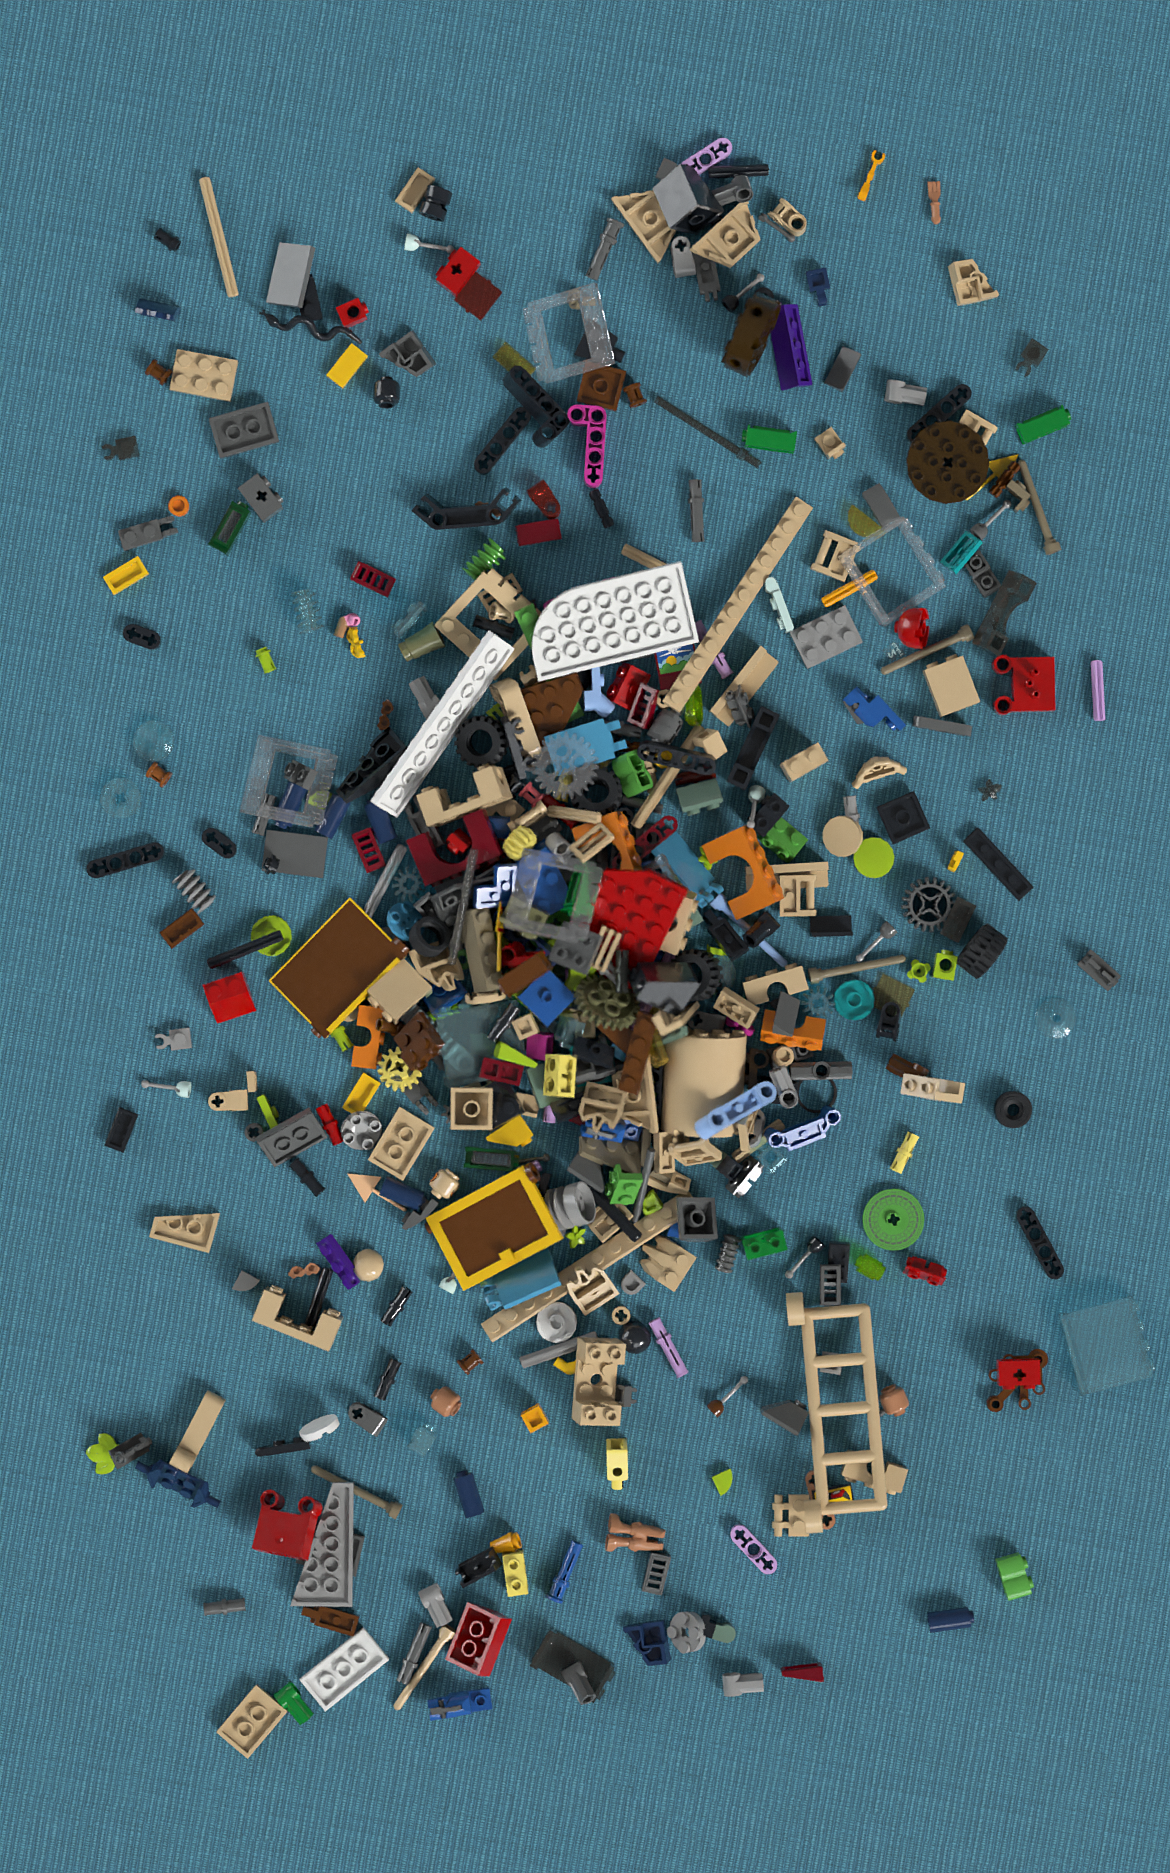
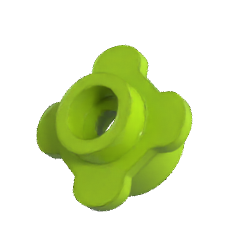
[907,959,931,983]

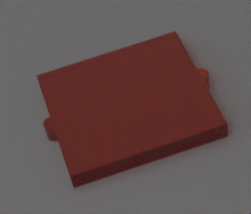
[454,272,503,321]

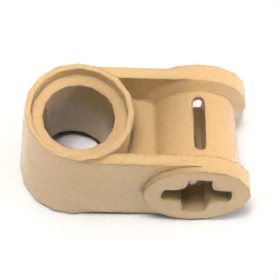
[768,198,807,236]
[208,1090,248,1111]

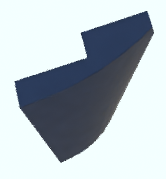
[135,298,181,322]
[623,1619,671,1666]

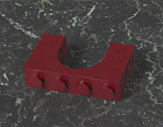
[406,808,504,888]

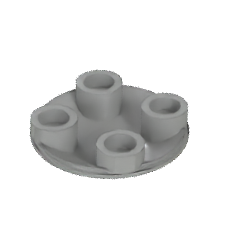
[341,1111,382,1150]

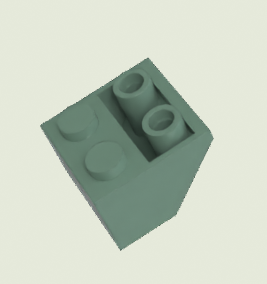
[676,778,723,816]

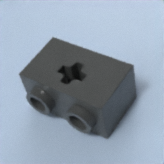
[238,473,284,523]

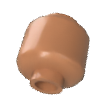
[879,1384,909,1417]
[430,1386,462,1417]

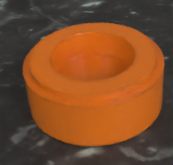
[168,495,190,517]

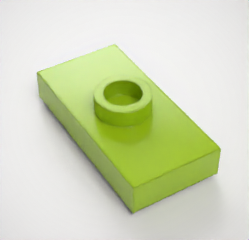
[257,1094,279,1129]

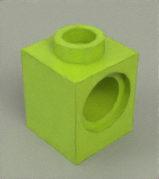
[932,950,958,981]

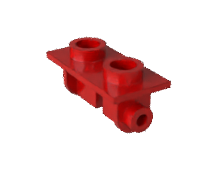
[903,1256,947,1286]

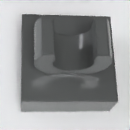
[615,1384,637,1407]

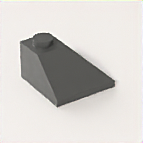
[567,1151,606,1193]
[676,1198,718,1242]
[760,1399,809,1436]

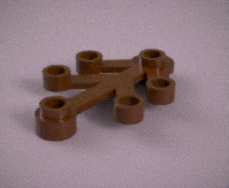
[986,1349,1048,1412]

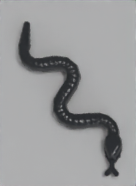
[259,310,362,344]

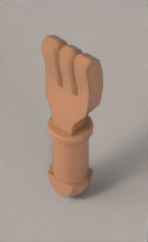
[927,181,941,224]

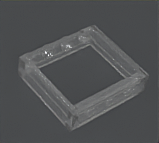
[837,516,946,627]

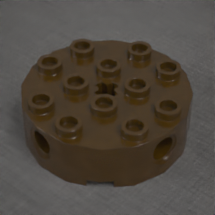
[721,292,782,377]
[906,420,989,504]

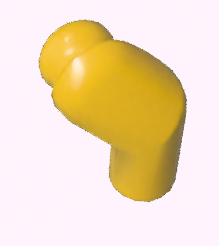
[553,1357,576,1375]

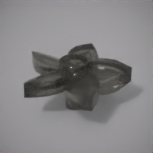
[977,779,1002,802]

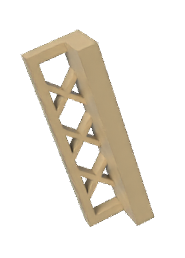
[652,1001,700,1036]

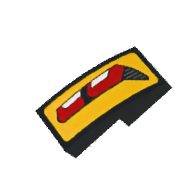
[811,1483,854,1502]

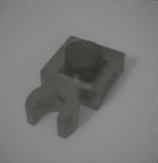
[1015,338,1049,378]
[102,436,140,461]

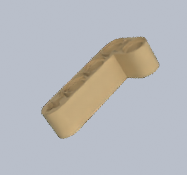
[489,677,542,757]
[169,1390,226,1473]

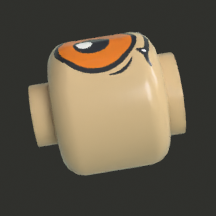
[429,1168,460,1199]

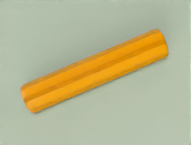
[821,570,878,607]

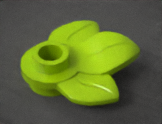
[86,1433,119,1474]

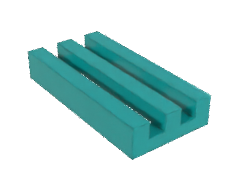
[940,531,982,575]

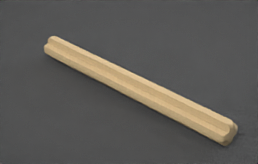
[199,177,239,297]
[631,724,705,829]

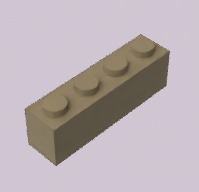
[458,908,502,993]

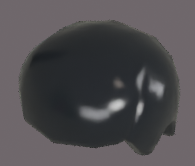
[619,1321,651,1354]

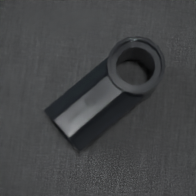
[742,911,781,949]

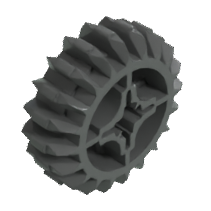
[901,877,957,932]

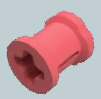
[518,781,545,808]

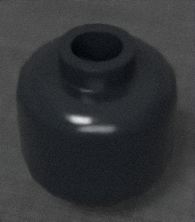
[373,376,400,409]

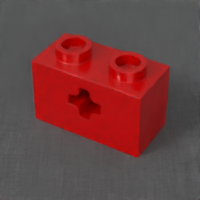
[435,247,481,297]
[996,1358,1041,1390]

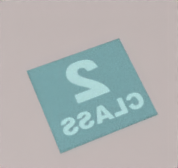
[883,640,906,663]

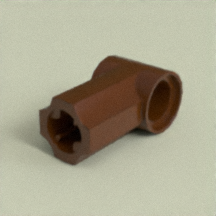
[885,1053,929,1078]

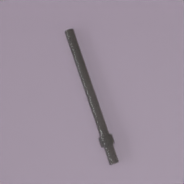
[654,396,762,469]
[447,848,478,965]

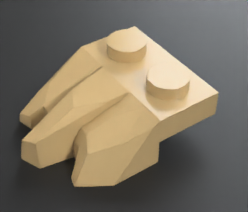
[408,941,464,991]
[579,1082,627,1133]
[639,1235,697,1292]
[566,1266,619,1316]

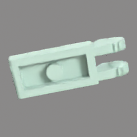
[764,577,794,633]

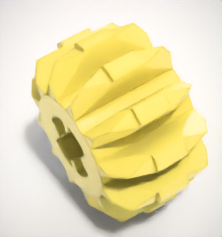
[503,826,537,861]

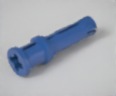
[545,1540,584,1604]

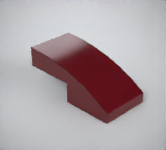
[515,519,562,547]
[479,1057,524,1086]

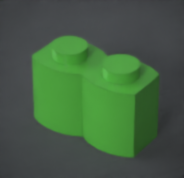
[612,749,653,798]
[995,1552,1034,1601]

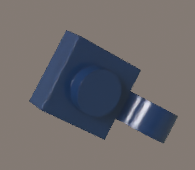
[805,267,830,307]

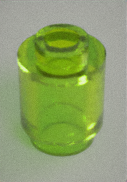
[854,1253,886,1281]

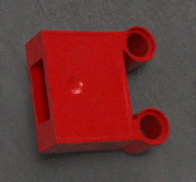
[992,655,1056,716]
[252,1490,322,1561]

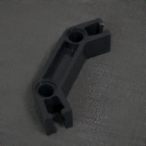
[412,487,522,530]

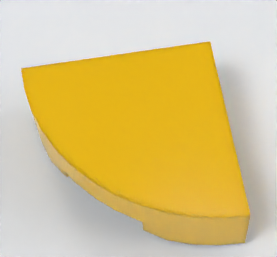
[947,850,964,872]

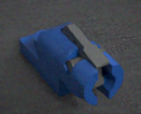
[843,687,906,732]
[580,1118,642,1143]
[428,1687,492,1721]

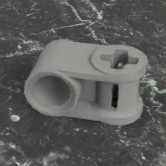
[671,236,696,278]

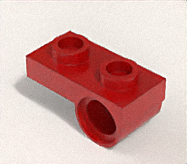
[446,828,472,856]
[501,941,545,968]

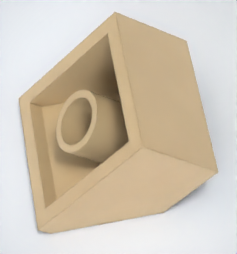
[451,1087,493,1130]

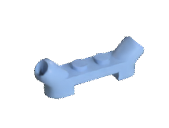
[583,667,615,718]
[694,1081,777,1140]

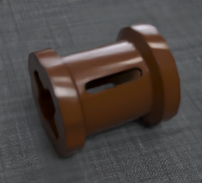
[145,359,172,386]
[623,382,647,409]
[457,1349,484,1375]

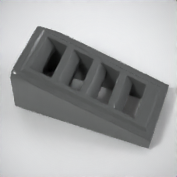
[820,1264,841,1306]
[642,1551,671,1596]

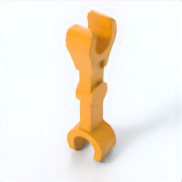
[858,150,885,201]

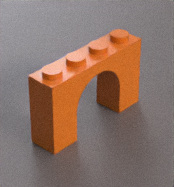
[572,811,643,886]
[702,825,784,920]

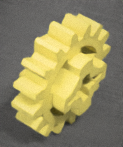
[378,1047,422,1092]

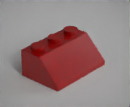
[445,1602,512,1677]

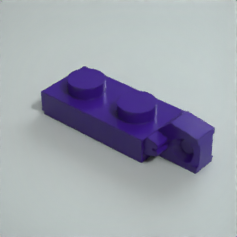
[316,1234,360,1290]

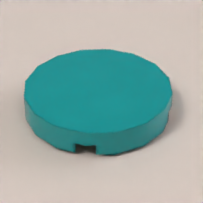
[834,979,875,1020]

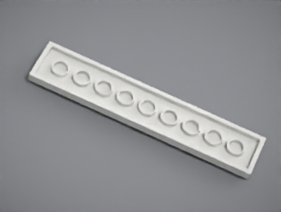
[371,631,515,818]

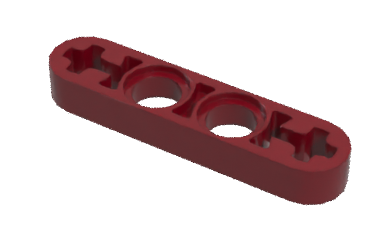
[612,815,678,870]

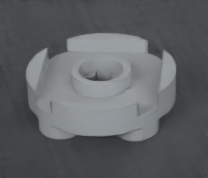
[667,1611,706,1654]

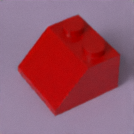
[203,972,257,1024]

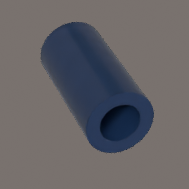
[273,782,307,829]
[314,793,351,839]
[364,799,398,845]
[379,1176,427,1211]
[453,1470,485,1518]
[927,1607,974,1633]

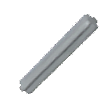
[363,844,407,918]
[520,1331,598,1368]

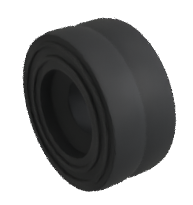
[994,1091,1032,1128]

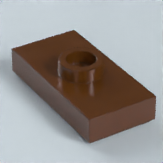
[159,908,205,949]

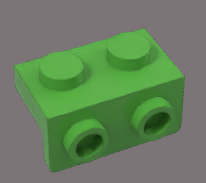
[757,817,809,863]
[605,1164,643,1205]

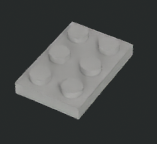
[789,605,863,669]

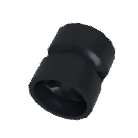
[419,185,453,222]

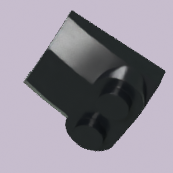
[483,1081,526,1132]

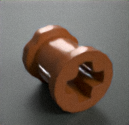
[145,762,173,788]

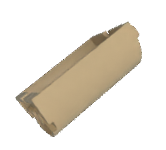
[661,1029,747,1138]

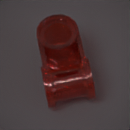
[526,479,561,520]

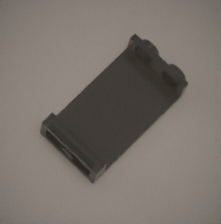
[529,1627,616,1703]

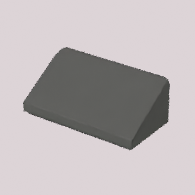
[824,347,862,392]
[772,992,800,1037]

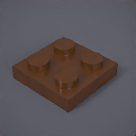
[576,361,626,412]

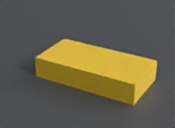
[326,343,368,389]
[103,556,149,595]
[342,1072,381,1114]

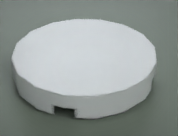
[536,1301,577,1343]
[299,1414,339,1442]

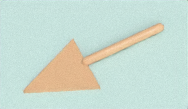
[348,1174,407,1212]

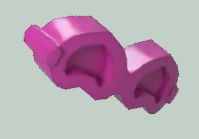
[725,1016,755,1037]

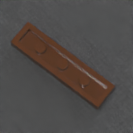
[618,1010,656,1095]

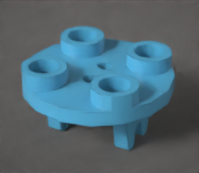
[387,901,425,941]

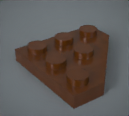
[520,672,583,747]

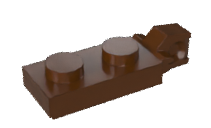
[301,1606,360,1636]

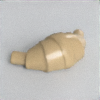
[852,756,907,789]

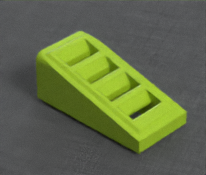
[493,1041,538,1068]

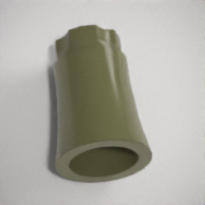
[398,621,446,662]

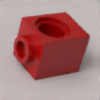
[336,298,369,328]

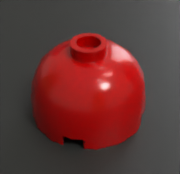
[894,608,929,649]

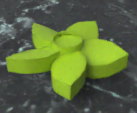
[698,846,718,870]
[565,1225,586,1249]

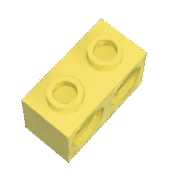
[543,1054,577,1097]
[502,1550,529,1597]

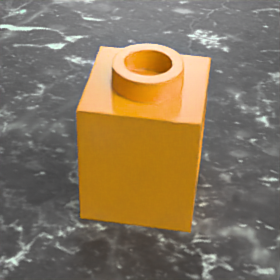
[521,1403,549,1433]

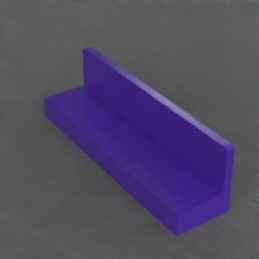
[770,304,813,391]

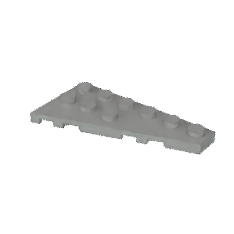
[290,1482,354,1607]

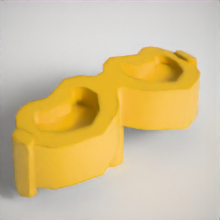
[346,626,365,658]

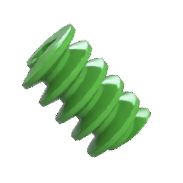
[462,538,506,581]

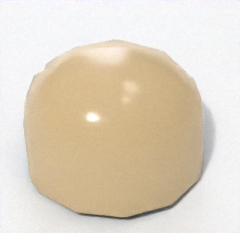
[353,1249,384,1282]

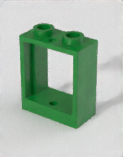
[741,1227,788,1260]

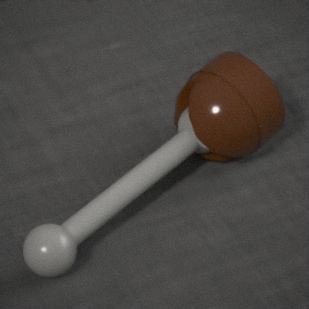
[706,1376,748,1418]

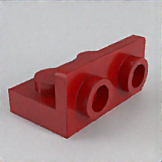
[607,663,651,711]

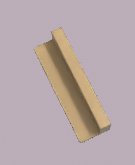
[710,646,778,726]
[745,862,829,891]

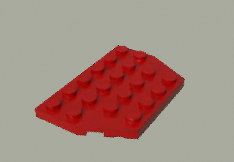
[578,868,689,993]

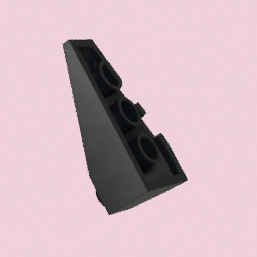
[336,727,408,804]

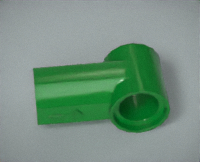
[274,1682,314,1725]

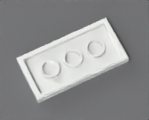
[299,1627,390,1712]

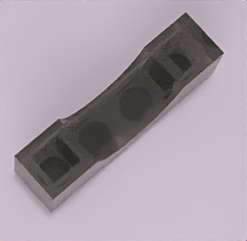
[972,570,1037,656]

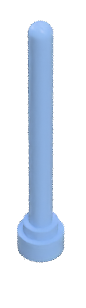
[710,893,787,967]

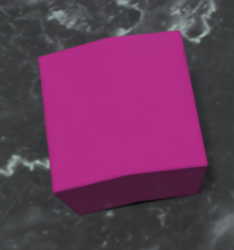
[526,1031,554,1061]

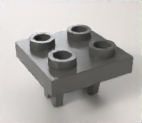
[548,921,603,975]

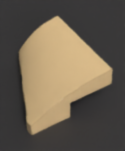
[948,259,999,306]

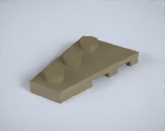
[579,1135,641,1173]

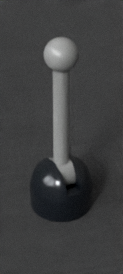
[721,274,764,313]
[785,1235,825,1278]

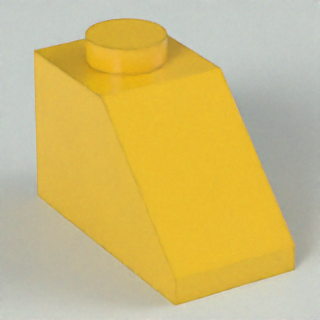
[486,1115,534,1147]

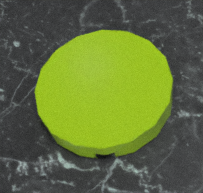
[853,837,894,878]
[251,915,292,956]

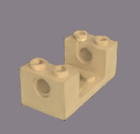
[416,764,513,827]
[252,1285,343,1351]
[572,1337,626,1426]

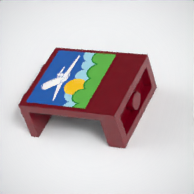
[654,643,702,690]

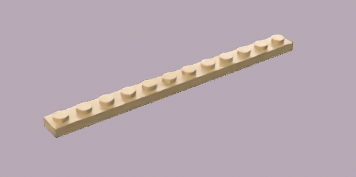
[662,497,813,713]
[481,1191,693,1342]

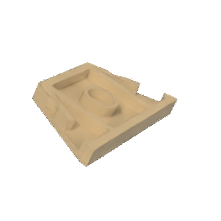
[611,190,676,264]
[690,202,761,268]
[612,1053,659,1133]

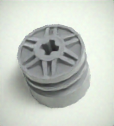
[544,1181,596,1231]

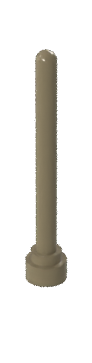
[1018,460,1062,555]
[881,624,974,675]
[808,955,906,985]
[311,1465,403,1520]

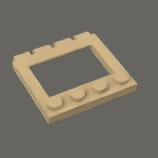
[434,568,542,680]

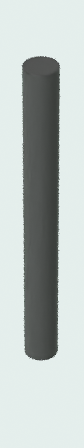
[631,1148,655,1223]

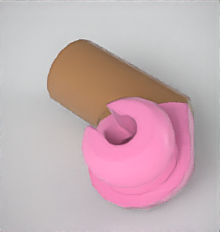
[334,613,360,638]

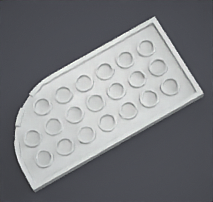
[532,561,699,681]

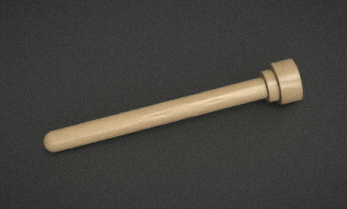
[394,1624,456,1710]

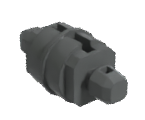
[646,707,684,754]

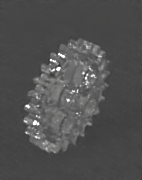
[531,732,599,799]

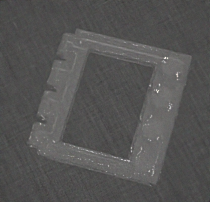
[522,283,615,383]
[240,735,338,828]
[504,848,604,943]

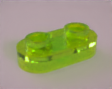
[685,685,703,726]

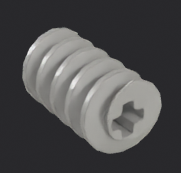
[172,869,216,914]

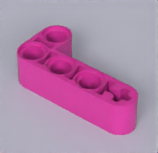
[567,405,606,488]

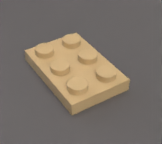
[169,349,238,402]
[368,1107,435,1181]
[216,1684,288,1759]

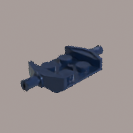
[135,1459,221,1508]

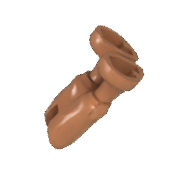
[605,1513,666,1552]

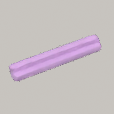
[1091,660,1105,721]

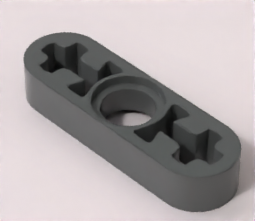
[912,716,973,737]

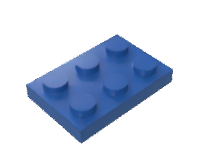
[515,847,568,915]

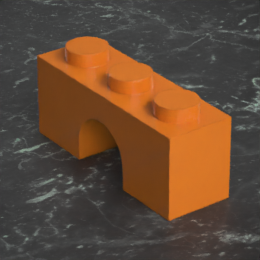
[351,1005,386,1069]
[760,1009,826,1051]

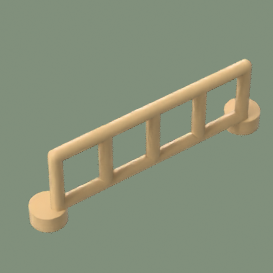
[786,1292,887,1534]

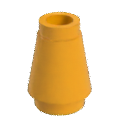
[490,1532,522,1553]

